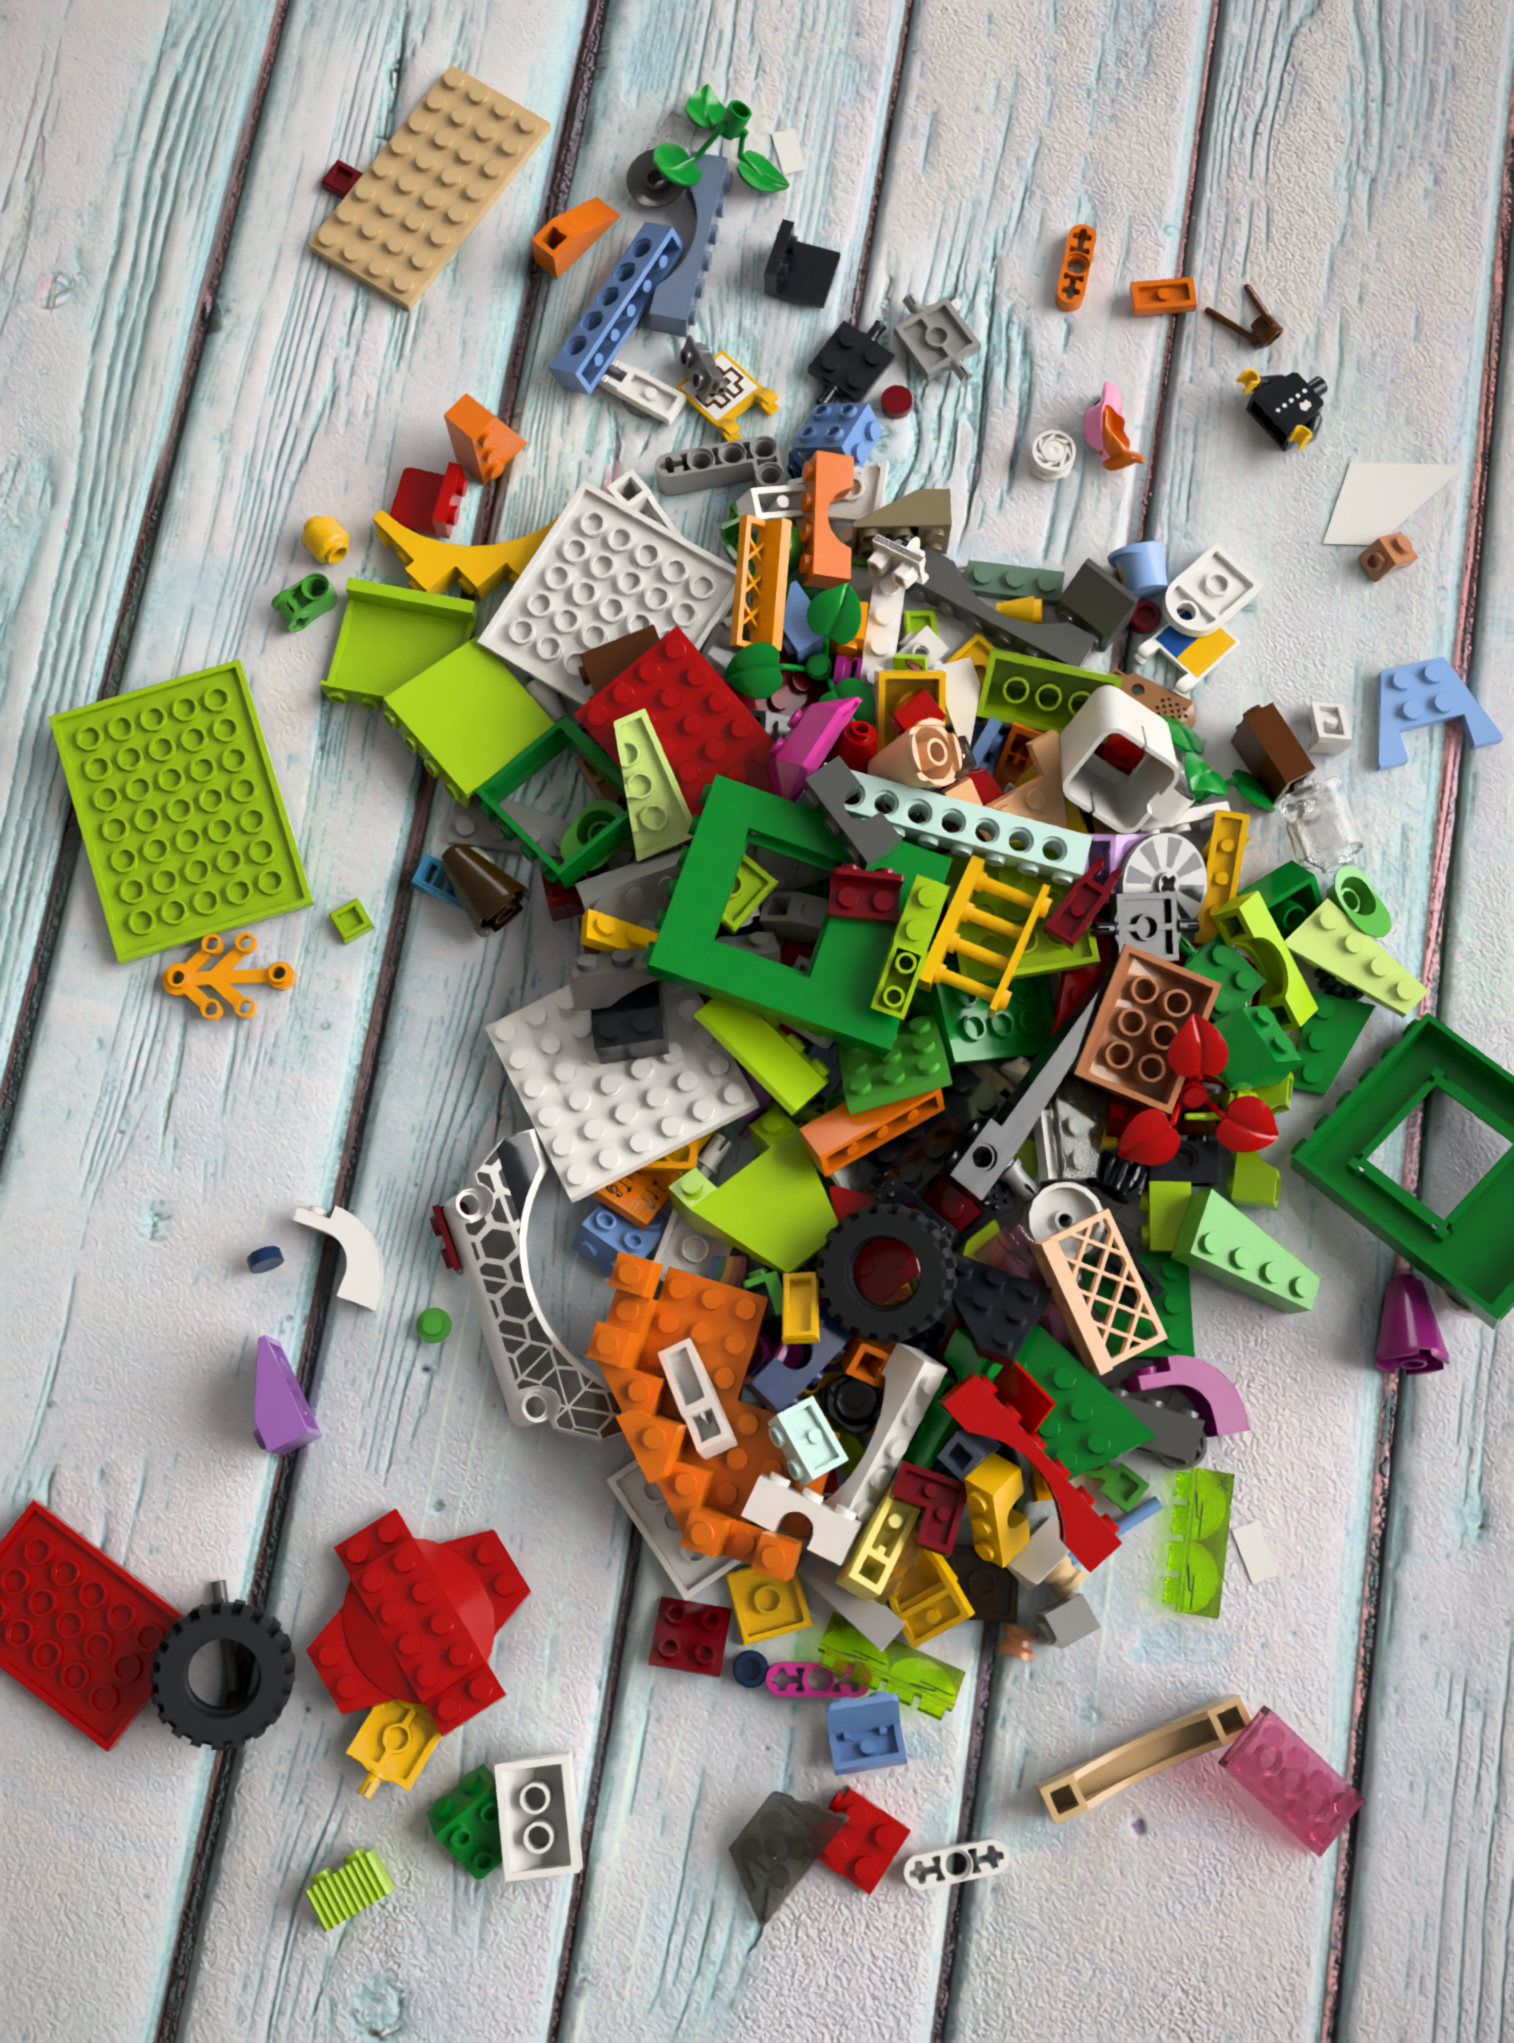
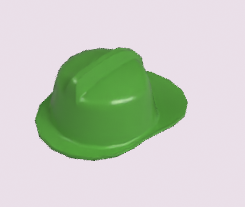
[560,799,624,871]
[1326,866,1392,938]

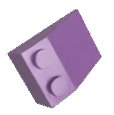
[253,1335,322,1456]

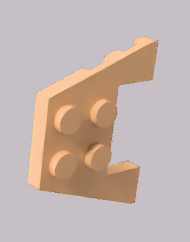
[940,730,1067,843]

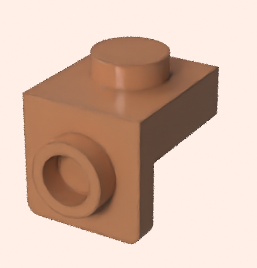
[1358,532,1418,582]

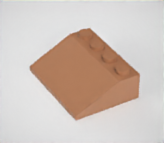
[1073,944,1222,1115]

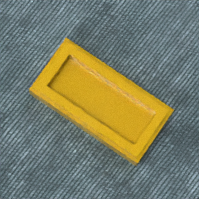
[782,1272,820,1344]

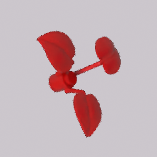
[1118,1013,1279,1165]

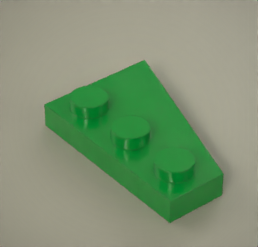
[1292,990,1376,1097]

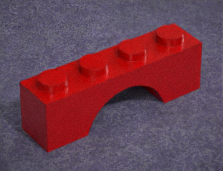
[889,687,1005,806]

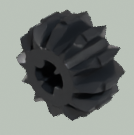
[1086,1150,1147,1205]

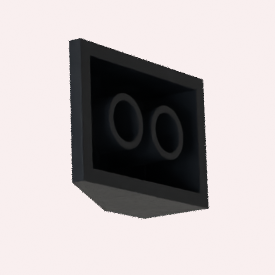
[591,979,670,1064]

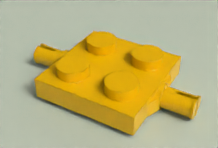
[346,1699,442,1800]

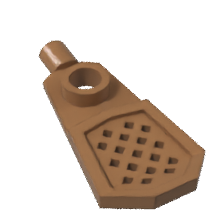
[1110,667,1196,728]

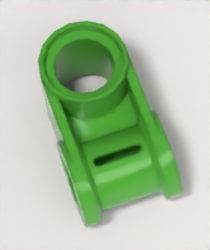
[271,573,337,632]

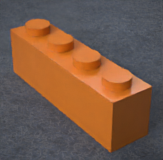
[799,1088,945,1177]

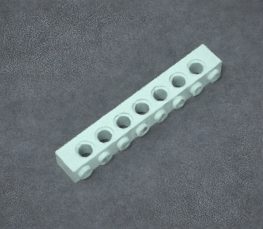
[816,762,1093,886]

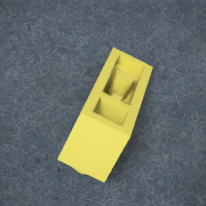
[835,1481,921,1601]

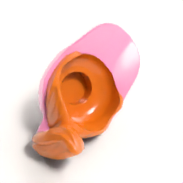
[1083,381,1145,471]

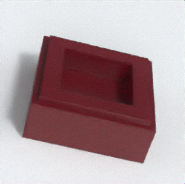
[321,159,363,200]

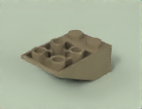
[851,489,952,558]

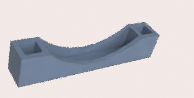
[649,151,733,337]

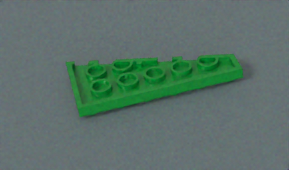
[1016,1323,1156,1481]

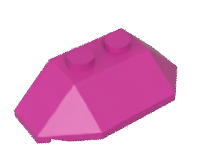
[767,697,863,802]

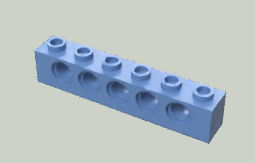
[548,222,686,395]

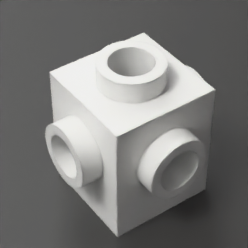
[898,625,949,670]

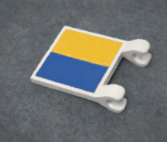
[1134,609,1241,697]

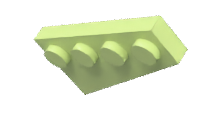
[613,708,694,862]
[1284,898,1429,1018]

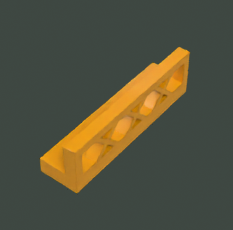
[730,514,792,651]

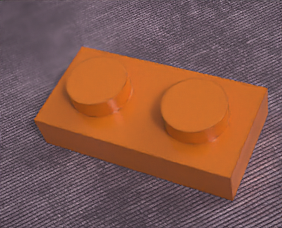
[1129,277,1197,317]

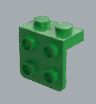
[426,1764,503,1879]

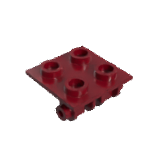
[648,1596,732,1678]

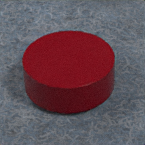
[881,385,913,419]
[1129,600,1161,634]

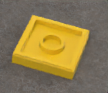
[725,1567,813,1646]

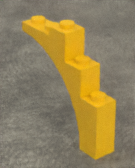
[372,509,559,601]

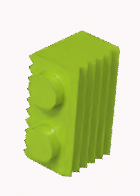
[304,1847,395,1933]

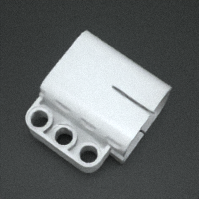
[1059,685,1195,834]

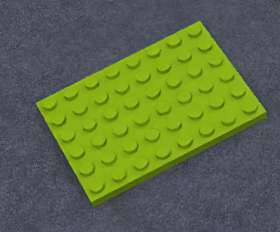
[49,659,315,965]

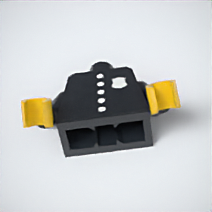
[1236,368,1328,452]

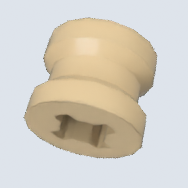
[1042,1555,1086,1600]

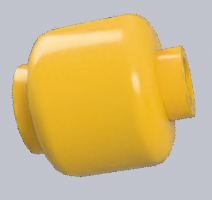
[301,515,350,564]

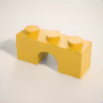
[964,1452,1030,1568]

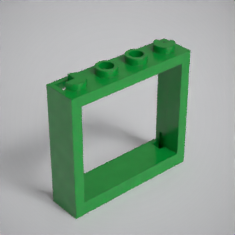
[475,715,632,890]

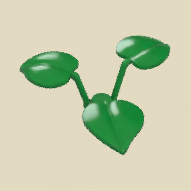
[653,84,790,193]
[725,583,875,726]
[1158,715,1276,813]

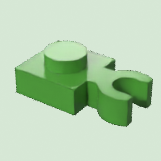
[1085,1462,1150,1515]

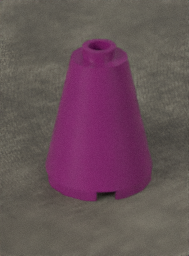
[1375,1274,1450,1375]

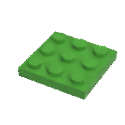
[837,1014,952,1115]

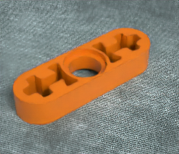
[1055,224,1096,312]

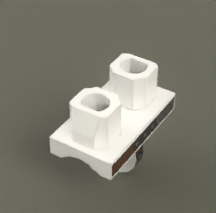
[867,534,929,590]

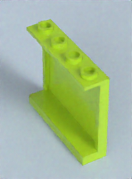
[320,577,479,710]
[383,635,555,808]

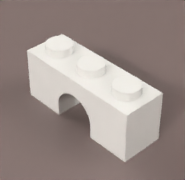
[741,1471,862,1566]

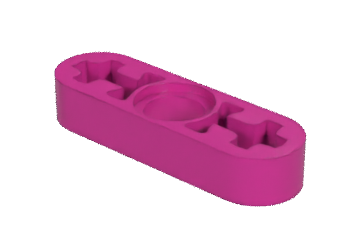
[766,1662,871,1697]

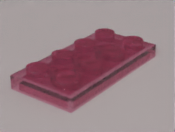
[1218,1705,1365,1858]

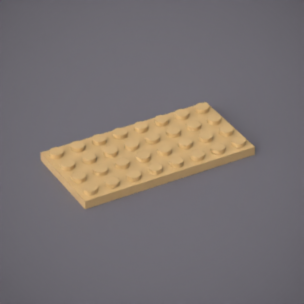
[308,64,551,311]

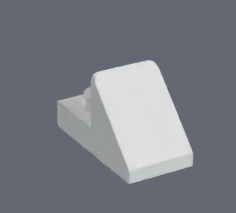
[1307,702,1352,755]

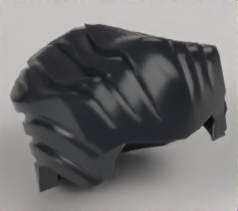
[820,1375,882,1435]

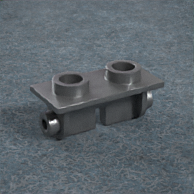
[679,335,727,403]

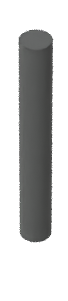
[211,1580,241,1692]

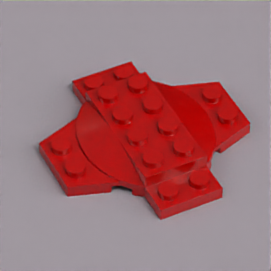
[306,1508,532,1737]

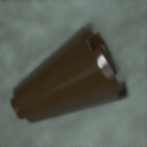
[441,844,531,938]

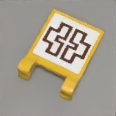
[675,350,779,442]

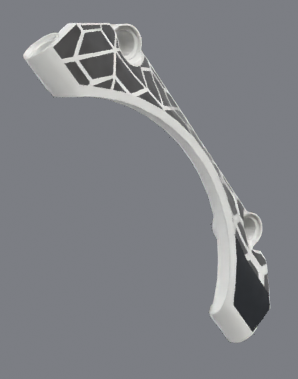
[443,1129,623,1441]

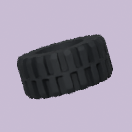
[816,1204,958,1343]
[149,1599,296,1750]

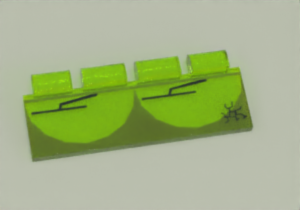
[1163,1467,1235,1619]
[817,1611,965,1721]

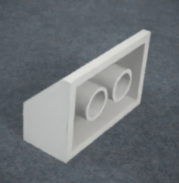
[494,1751,583,1882]

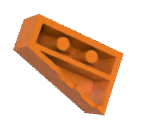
[444,393,527,485]

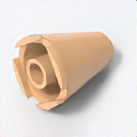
[868,718,962,788]

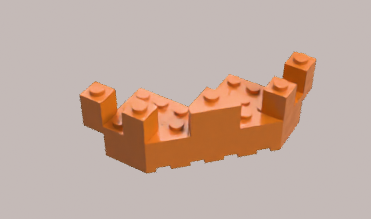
[586,1251,841,1582]

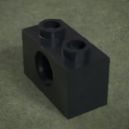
[1144,1135,1220,1187]

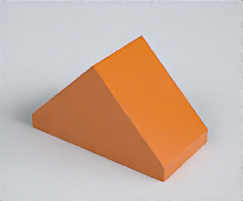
[993,722,1044,787]

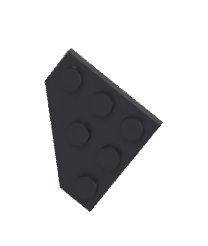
[951,1252,1052,1369]

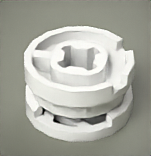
[1029,430,1076,482]

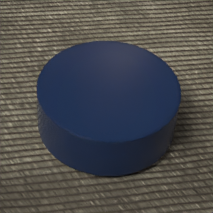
[246,1246,284,1273]
[733,1650,769,1688]

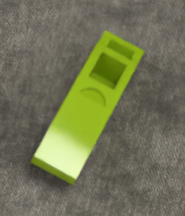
[870,874,950,1020]

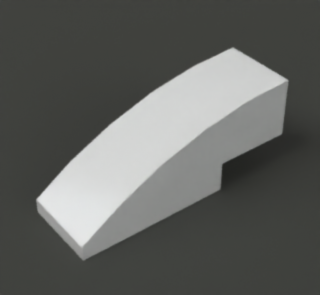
[657,1338,738,1460]

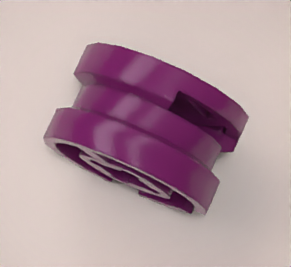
[832,654,863,687]

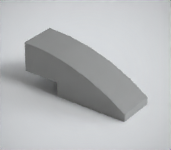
[796,1552,906,1652]

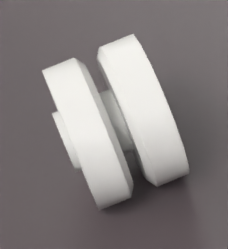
[1020,1182,1105,1259]

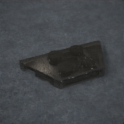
[729,1790,850,1927]

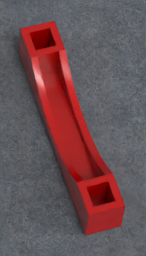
[938,1372,1123,1573]

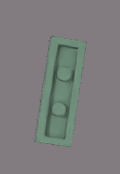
[965,560,1065,606]

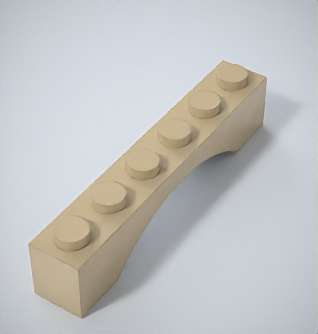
[1034,1693,1256,1825]

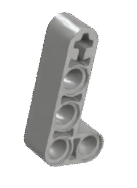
[655,435,785,495]

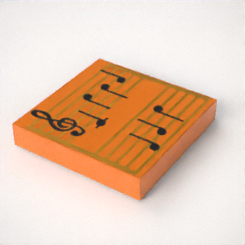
[590,1170,680,1231]

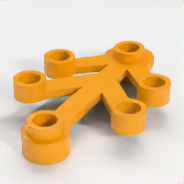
[162,932,296,1021]

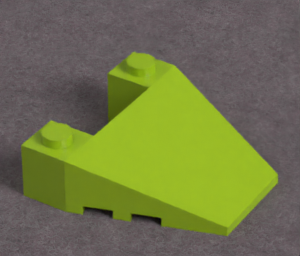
[668,1106,839,1274]

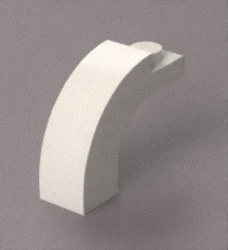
[293,1205,385,1311]

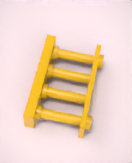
[917,855,1053,1019]

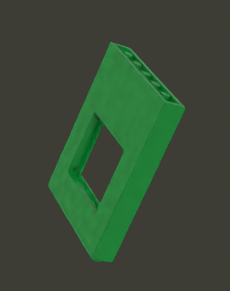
[642,774,952,1058]
[1290,1012,1514,1330]

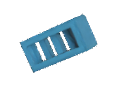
[411,854,464,911]

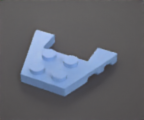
[1376,656,1503,772]

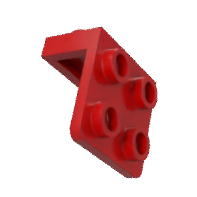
[389,462,468,539]

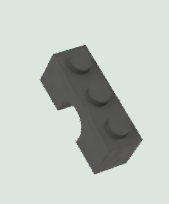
[802,756,902,870]

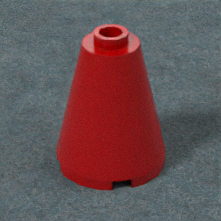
[818,721,877,805]

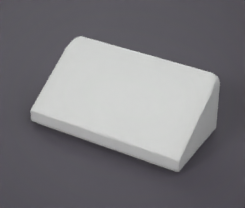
[1006,1515,1070,1591]

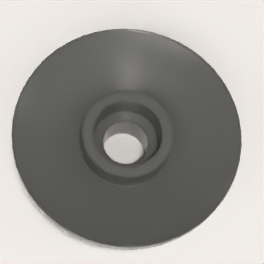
[626,148,685,208]

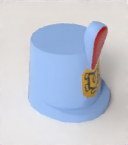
[1107,541,1168,600]

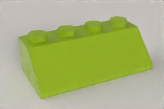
[976,648,1122,745]
[693,998,833,1116]

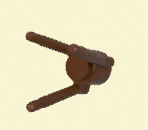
[1205,284,1284,348]

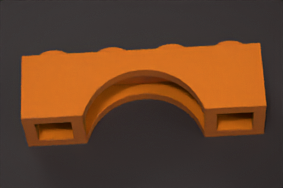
[799,450,854,589]

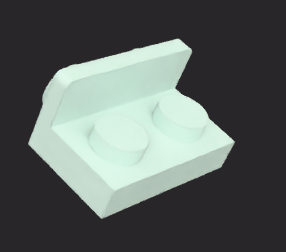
[768,1395,849,1486]

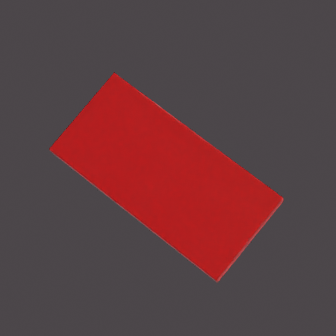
[935,1320,1056,1433]

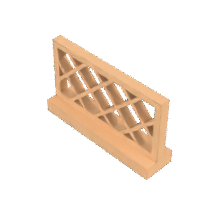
[1029,1209,1168,1375]

